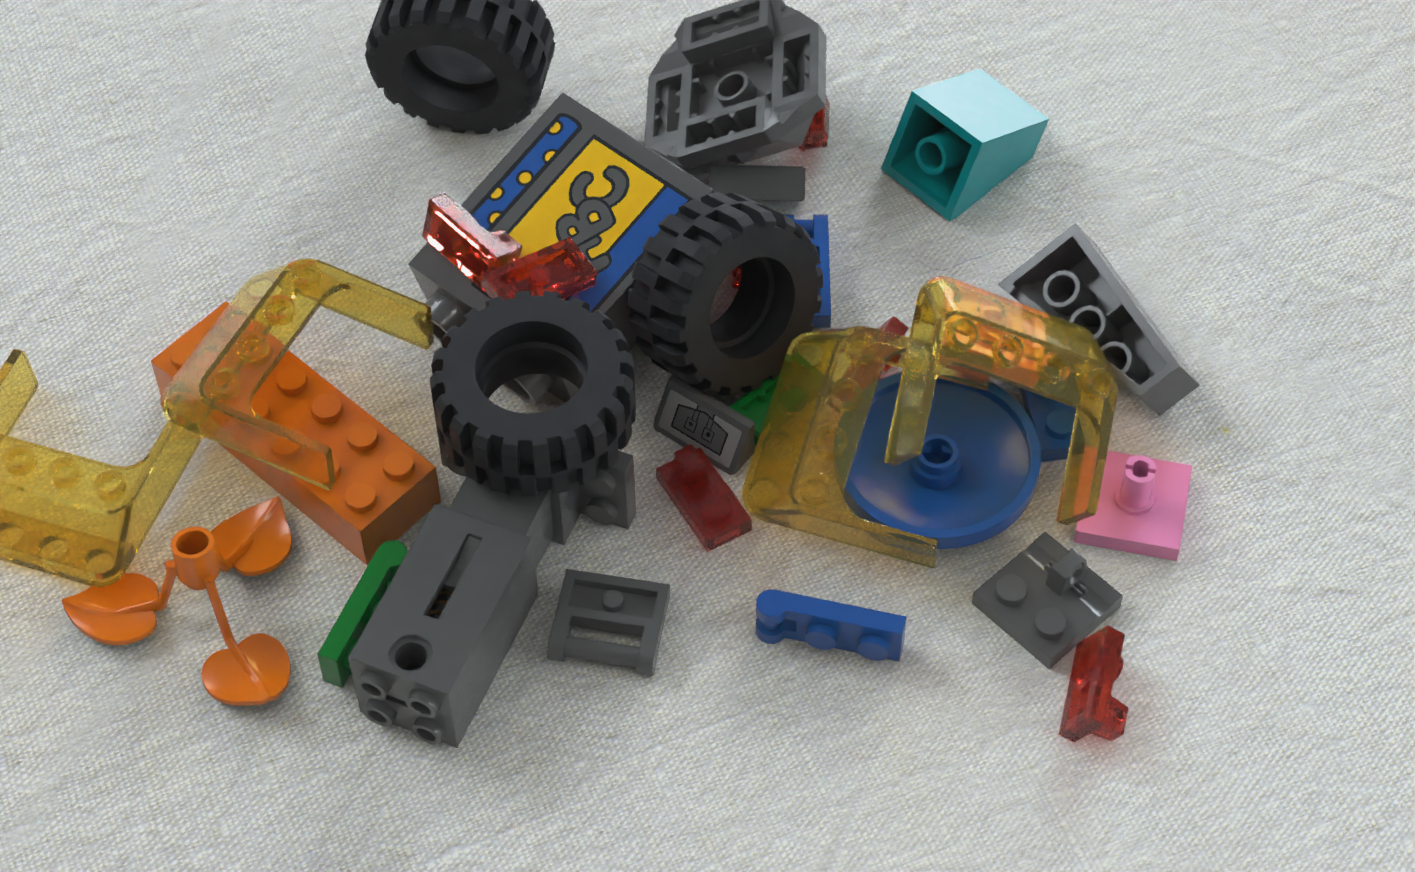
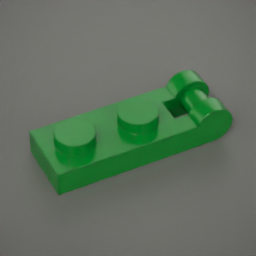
[317,540,408,688]

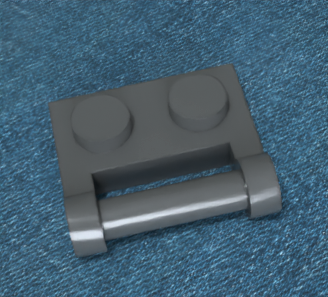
[547,569,670,676]

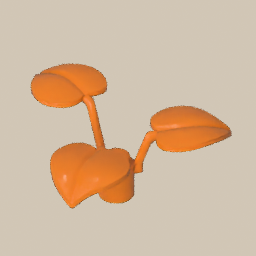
[62,496,292,706]

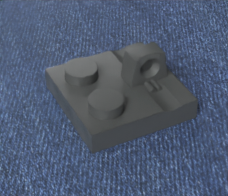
[972,532,1123,669]

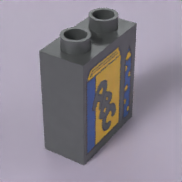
[408,92,714,405]

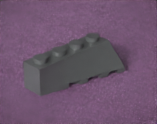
[998,223,1200,416]

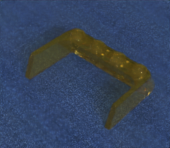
[160,258,434,490]
[884,276,1118,525]
[742,326,992,568]
[0,349,206,587]

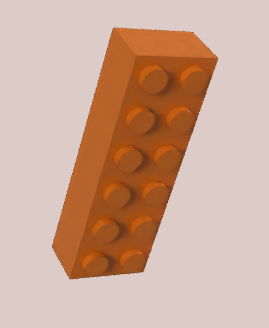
[151,301,441,565]

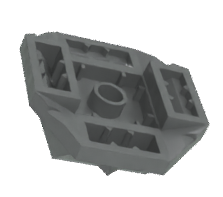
[644,0,827,174]

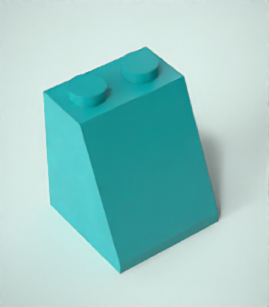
[881,68,1049,221]

